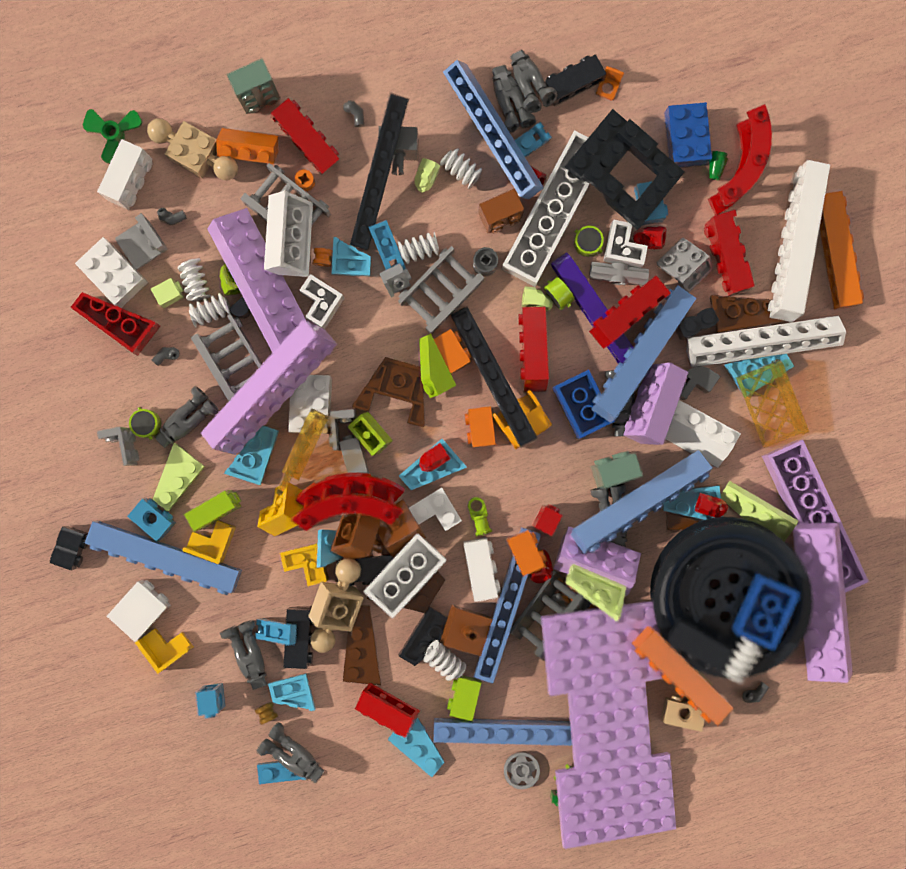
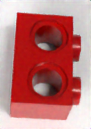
[532,504,563,536]

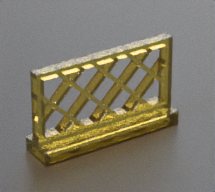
[736,359,809,448]
[276,408,329,496]

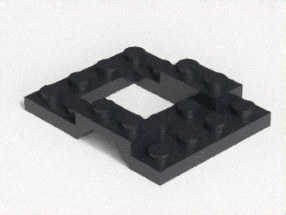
[564,109,685,230]

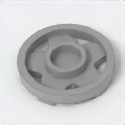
[504,752,540,789]

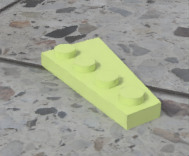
[720,481,798,542]

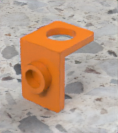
[596,66,624,101]

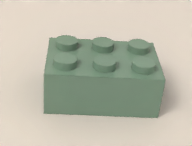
[227,58,281,114]
[590,451,643,488]

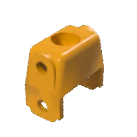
[492,390,552,450]

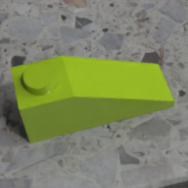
[419,334,456,398]

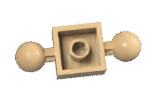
[147,118,238,181]
[309,558,364,653]

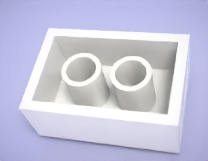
[97,139,152,210]
[75,237,148,308]
[288,375,332,434]
[464,537,501,602]

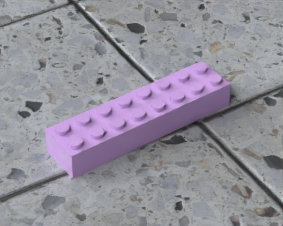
[207,208,306,353]
[201,319,337,455]
[762,440,869,593]
[793,523,853,683]

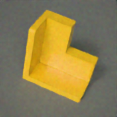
[257,482,303,536]
[182,520,236,564]
[280,543,329,586]
[135,628,194,674]

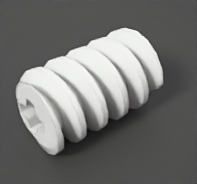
[440,148,482,190]
[397,232,439,264]
[178,258,211,301]
[189,293,232,328]
[722,636,762,683]
[424,640,466,681]

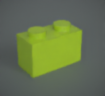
[348,412,393,456]
[447,675,481,721]

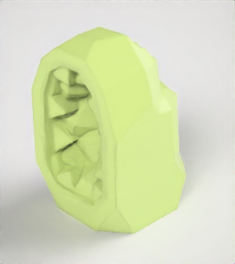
[414,158,440,193]
[522,286,553,311]

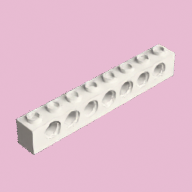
[686,316,846,367]

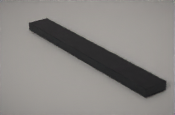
[350,93,409,250]
[451,307,538,448]

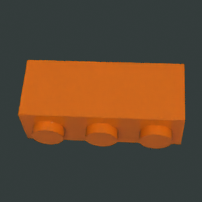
[216,128,279,164]

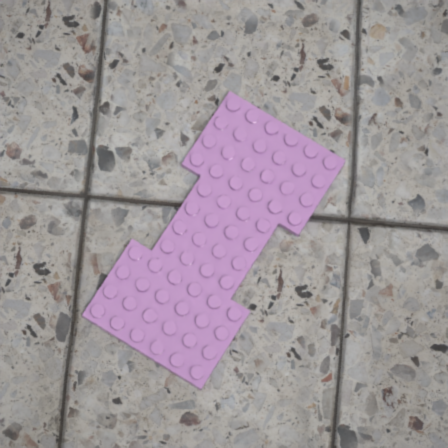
[541,601,676,849]

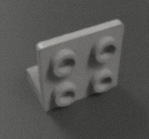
[115,213,168,270]
[657,238,714,293]
[327,409,357,451]
[97,427,139,466]

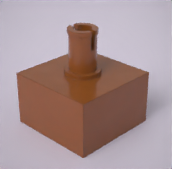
[377,499,427,558]
[331,513,384,559]
[440,605,493,657]

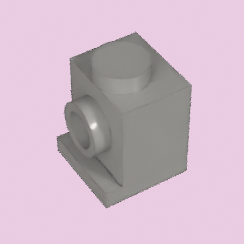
[380,264,412,298]

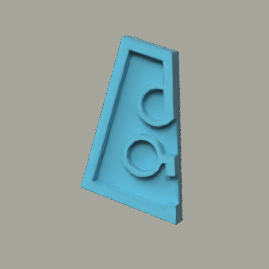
[388,717,444,777]

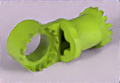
[468,497,492,536]

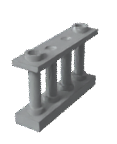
[240,163,331,225]
[398,246,485,335]
[191,314,262,401]

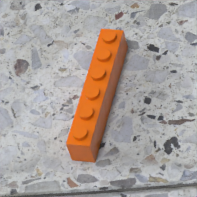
[819,191,864,310]
[632,626,734,726]

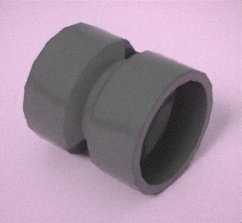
[473,247,498,277]

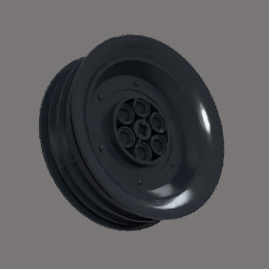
[650,517,813,678]

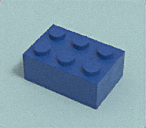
[664,102,712,167]
[552,370,615,439]
[732,573,799,650]

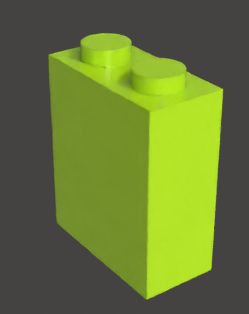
[184,490,242,531]

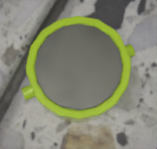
[574,225,604,257]
[544,277,574,310]
[129,407,162,440]

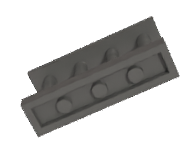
[509,570,592,661]

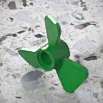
[83,109,142,164]

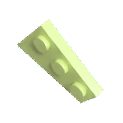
[153,443,205,511]
[566,564,626,621]

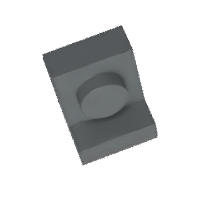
[680,366,721,400]

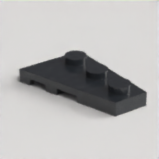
[398,606,448,666]

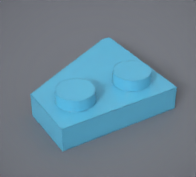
[332,237,371,277]
[317,529,343,568]
[268,673,316,711]

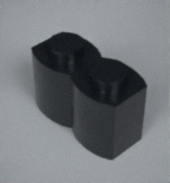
[675,308,719,340]
[50,526,88,571]

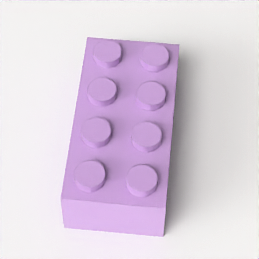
[623,363,688,445]
[554,526,641,596]

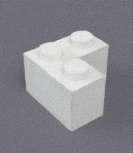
[603,220,648,268]
[300,274,345,329]
[409,488,462,531]

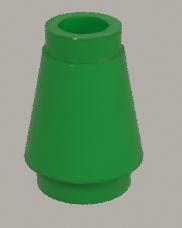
[709,151,728,180]

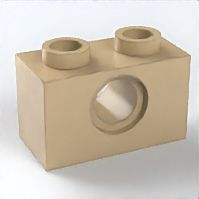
[661,695,705,732]

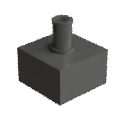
[378,126,419,175]

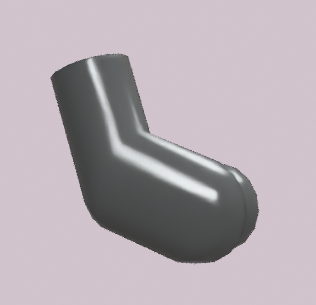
[343,101,364,127]
[157,208,187,225]
[152,347,180,366]
[551,593,571,609]
[742,682,770,703]

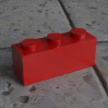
[355,683,420,738]

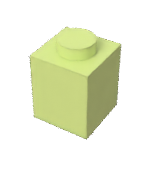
[151,278,184,308]

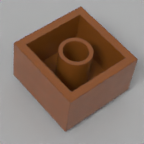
[478,188,524,233]

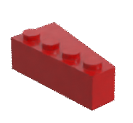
[270,98,339,175]
[704,209,755,296]
[589,276,671,349]
[70,292,160,356]
[518,307,549,392]

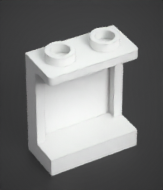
[107,580,171,642]

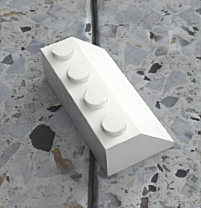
[264,191,313,277]
[665,400,740,468]
[364,533,446,618]

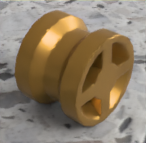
[254,702,278,725]

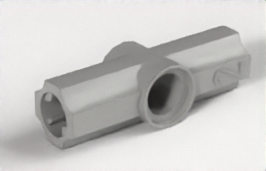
[589,262,649,286]

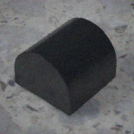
[229,297,251,319]

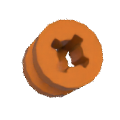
[295,169,315,192]
[312,248,333,267]

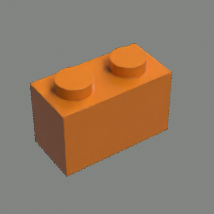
[434,329,472,375]
[464,406,496,448]
[507,530,546,576]

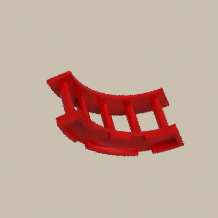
[708,104,772,215]
[291,473,405,531]

